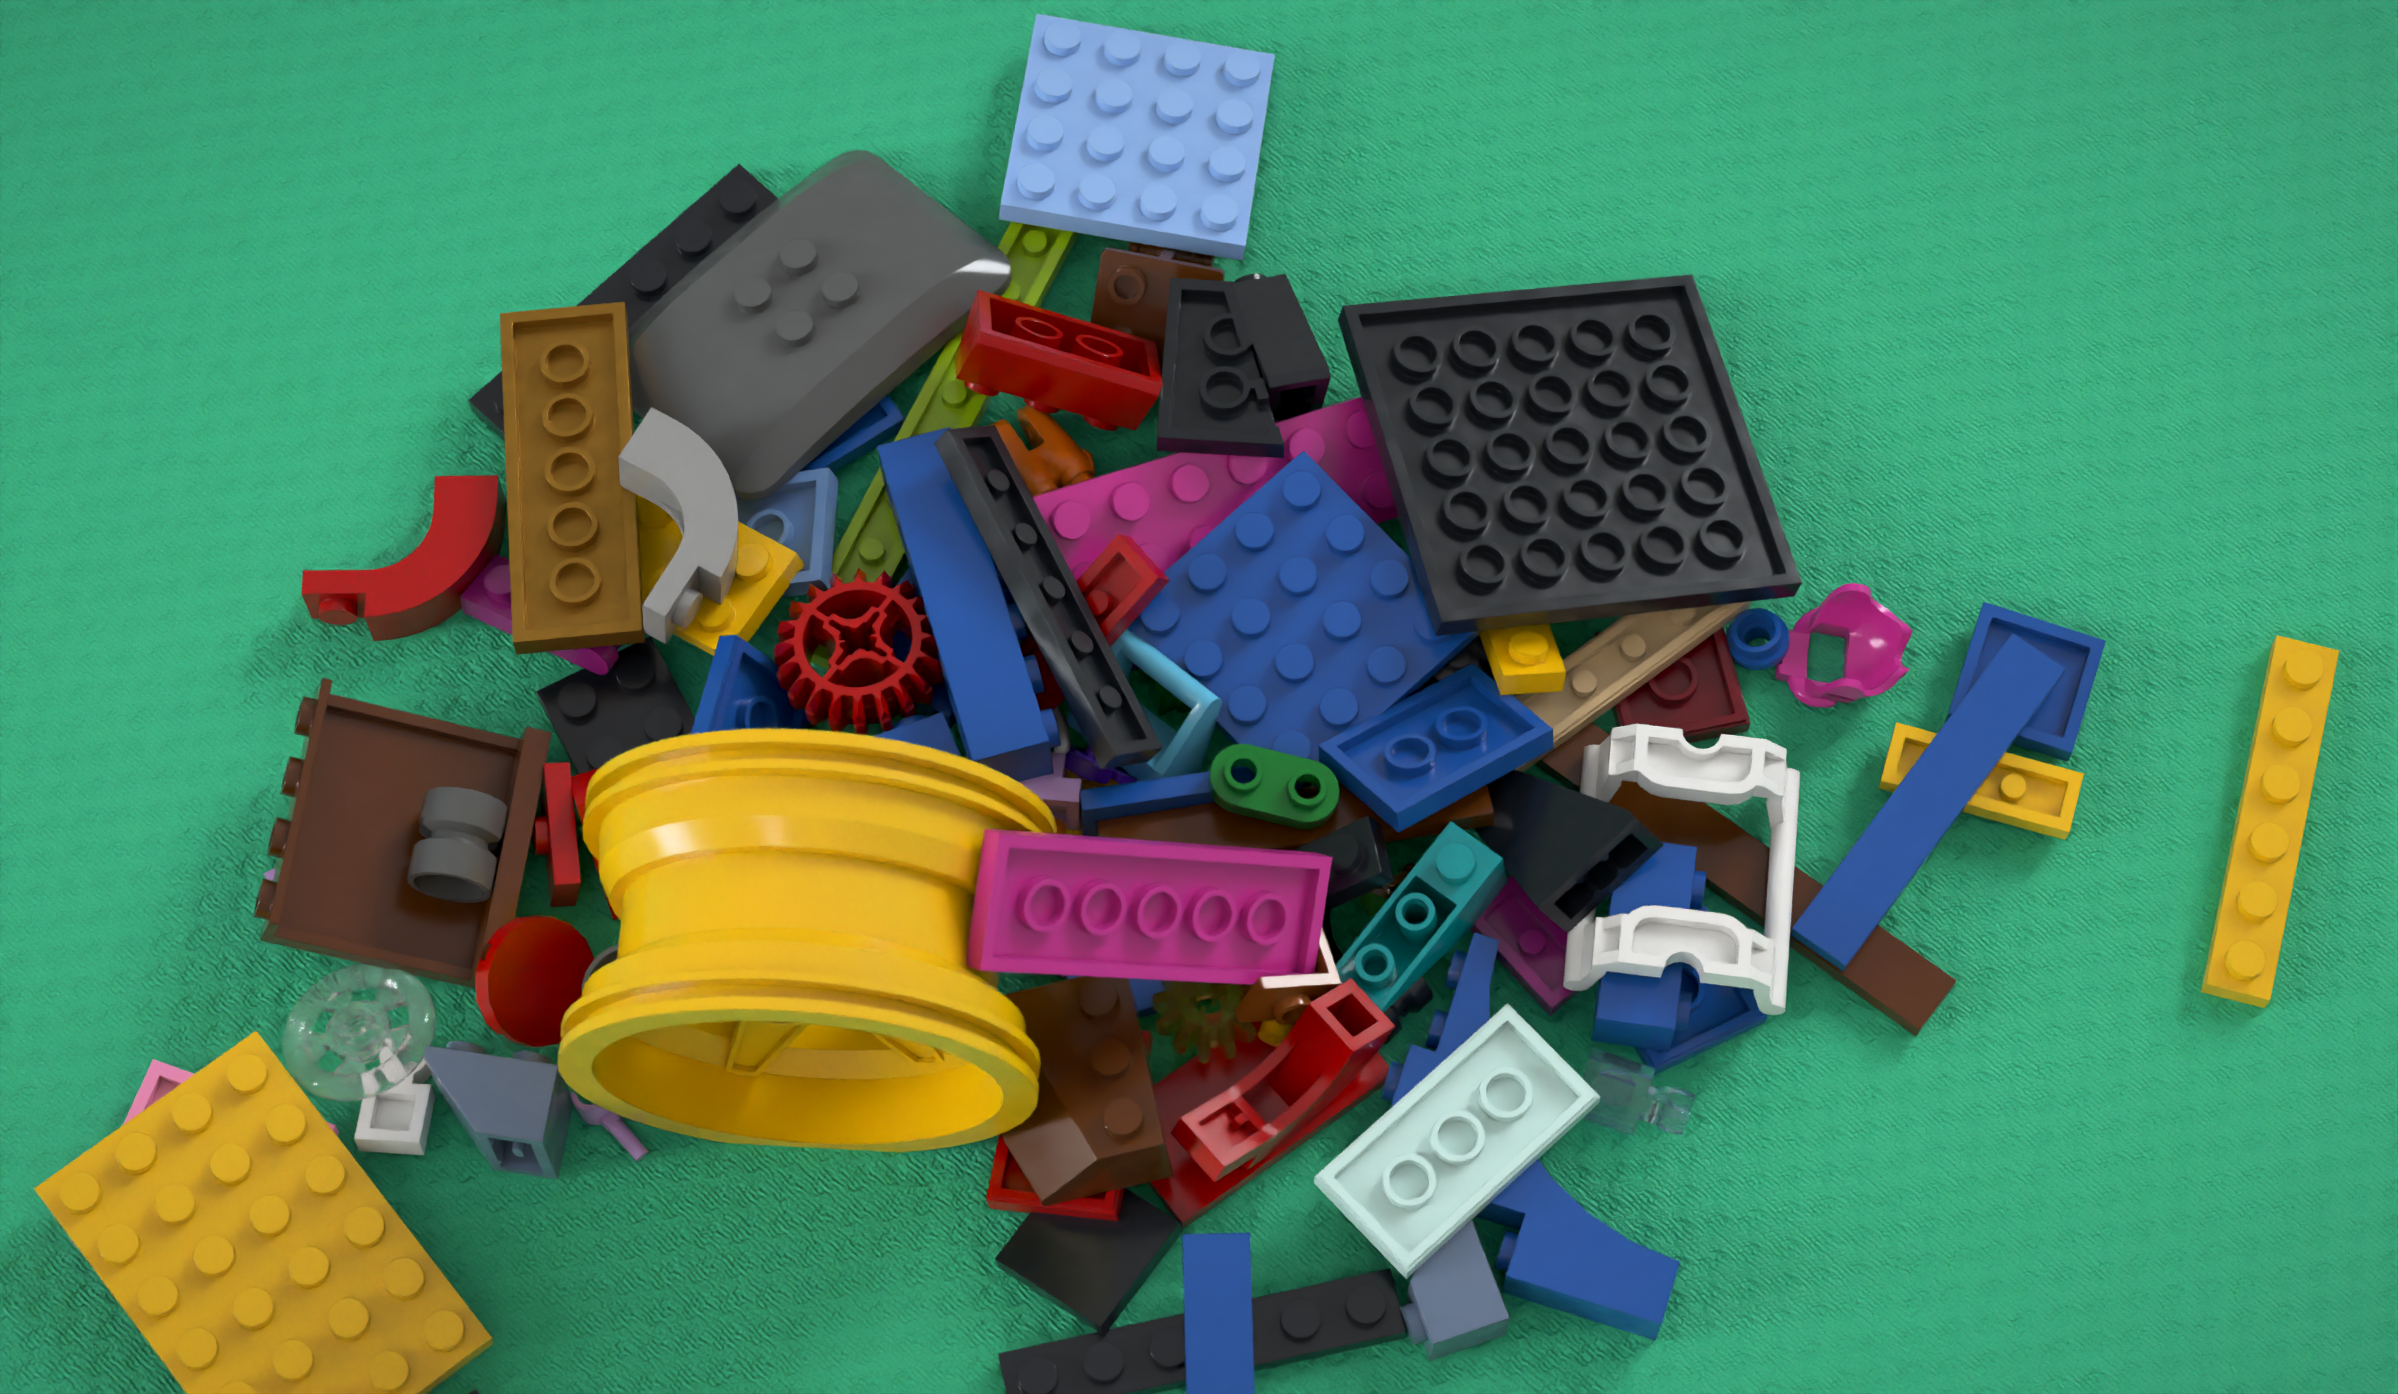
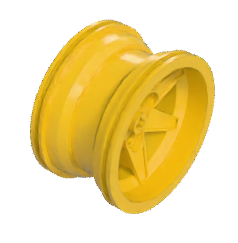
[557,729,1057,1152]

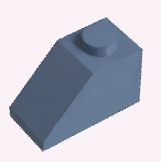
[1400,1220,1509,1361]

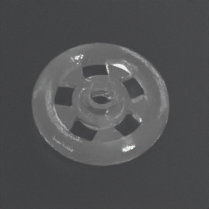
[283,964,436,1102]

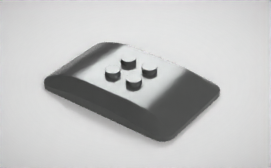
[628,150,1012,500]

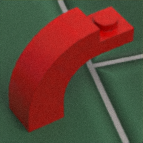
[301,475,506,641]
[1171,979,1395,1182]

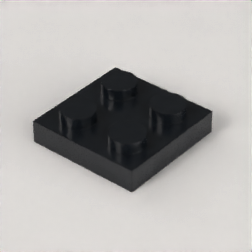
[536,636,695,775]

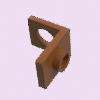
[1235,928,1342,1025]

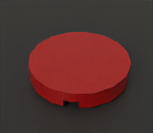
[475,915,594,1048]

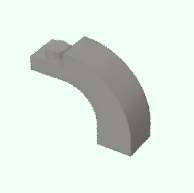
[618,407,738,644]

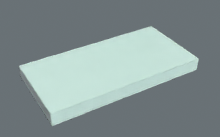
[1314,1003,1600,1279]

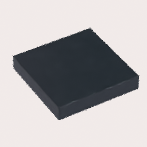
[995,1188,1183,1335]

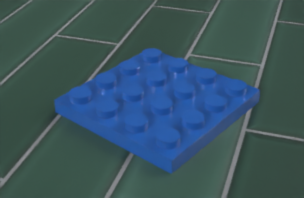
[1127,450,1479,789]

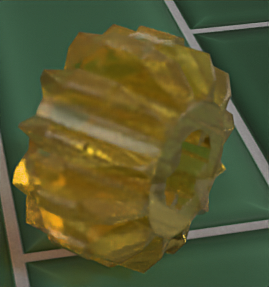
[1152,980,1256,1064]

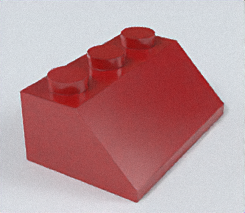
[955,289,1163,431]

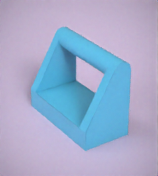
[1066,629,1222,781]

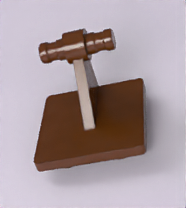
[1090,242,1225,376]

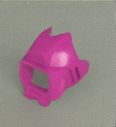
[1775,583,1912,708]

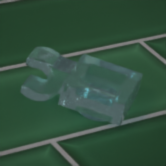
[1582,1047,1695,1136]

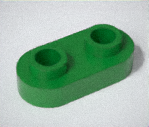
[1208,744,1339,830]

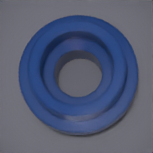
[1726,608,1790,670]

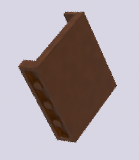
[253,678,551,989]

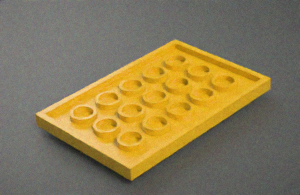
[34,1031,494,1394]

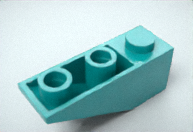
[1335,821,1508,1013]

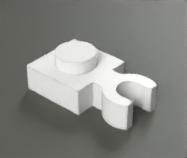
[354,1041,435,1155]

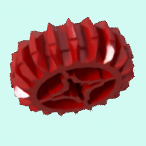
[773,568,943,735]

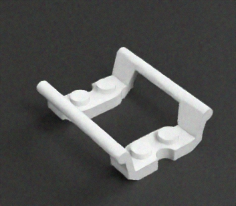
[1563,724,1800,1015]

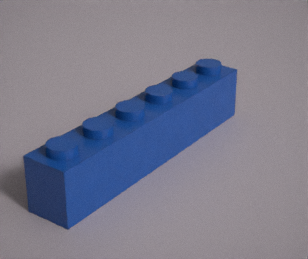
[877,427,1061,782]

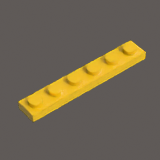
[2201,635,2339,1008]

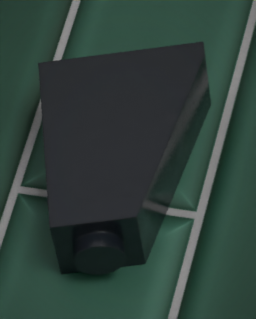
[1233,274,1331,422]
[1474,769,1664,933]

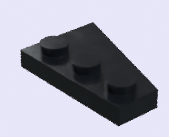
[1157,278,1284,458]

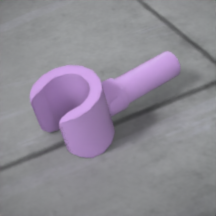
[571,1091,649,1162]

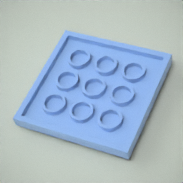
[999,14,1275,261]

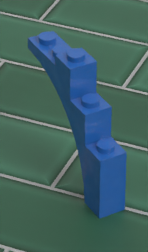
[1381,932,1680,1341]

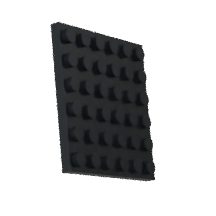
[1338,275,1802,636]

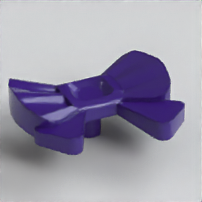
[1065,744,1137,784]

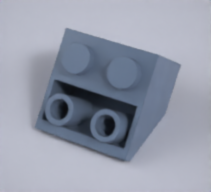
[424,1041,573,1180]

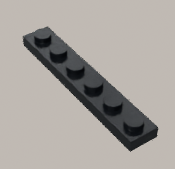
[468,164,778,442]
[934,425,1162,769]
[998,1268,1406,1394]

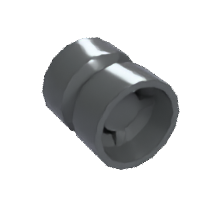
[407,787,508,903]

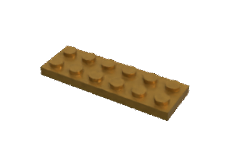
[500,302,645,655]

